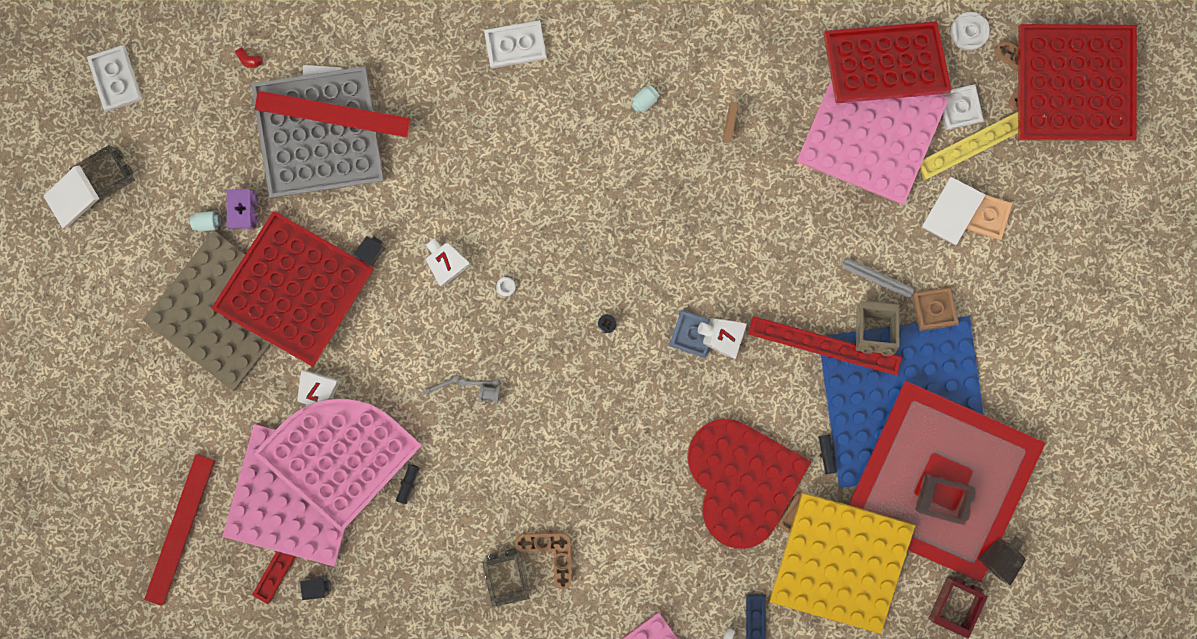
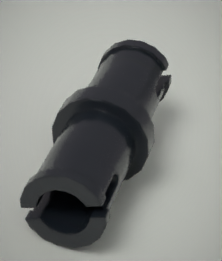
[818,434,837,474]
[396,464,420,504]

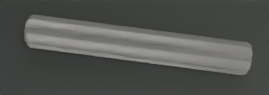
[842,258,914,298]

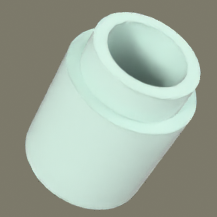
[631,85,660,113]
[190,211,221,232]

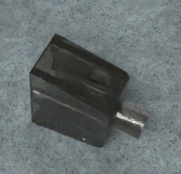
[978,536,1026,586]

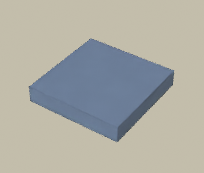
[669,310,710,358]

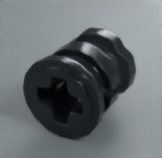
[598,314,617,333]

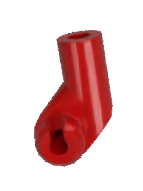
[235,47,263,68]

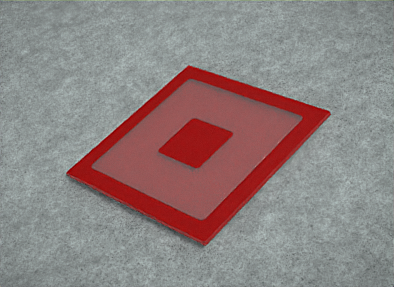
[848,381,1046,583]

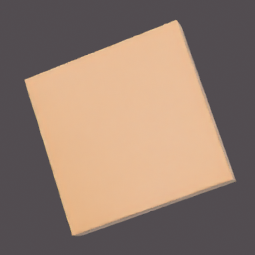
[966,195,1013,240]

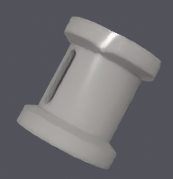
[478,385,500,404]

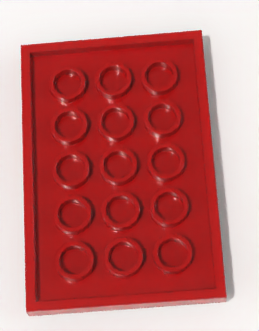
[823,21,952,103]

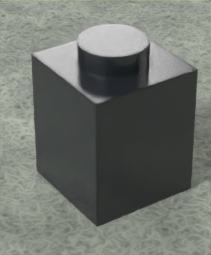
[353,236,385,267]
[300,575,331,600]

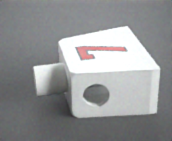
[426,239,471,287]
[698,318,747,359]
[297,370,340,406]

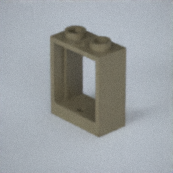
[856,301,899,356]

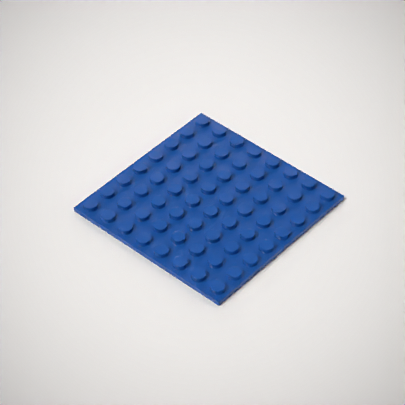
[821,316,984,488]

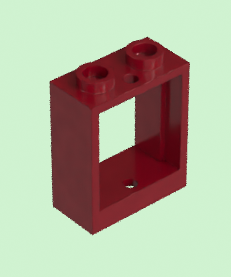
[928,577,988,639]

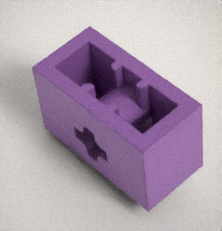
[227,189,258,230]

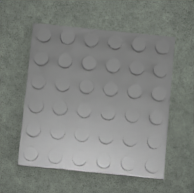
[251,66,384,198]

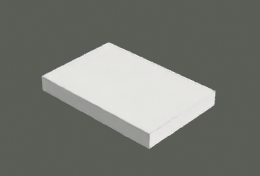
[484,20,547,69]
[87,45,142,112]
[44,166,99,228]
[921,177,985,246]

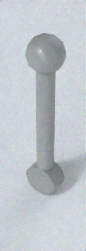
[422,375,460,395]
[459,379,499,387]

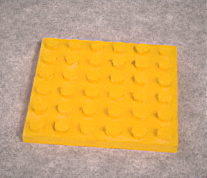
[769,492,915,634]

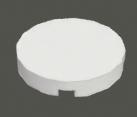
[950,12,990,51]

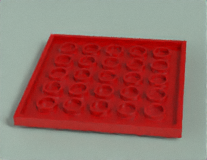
[1018,24,1137,141]
[211,210,374,368]

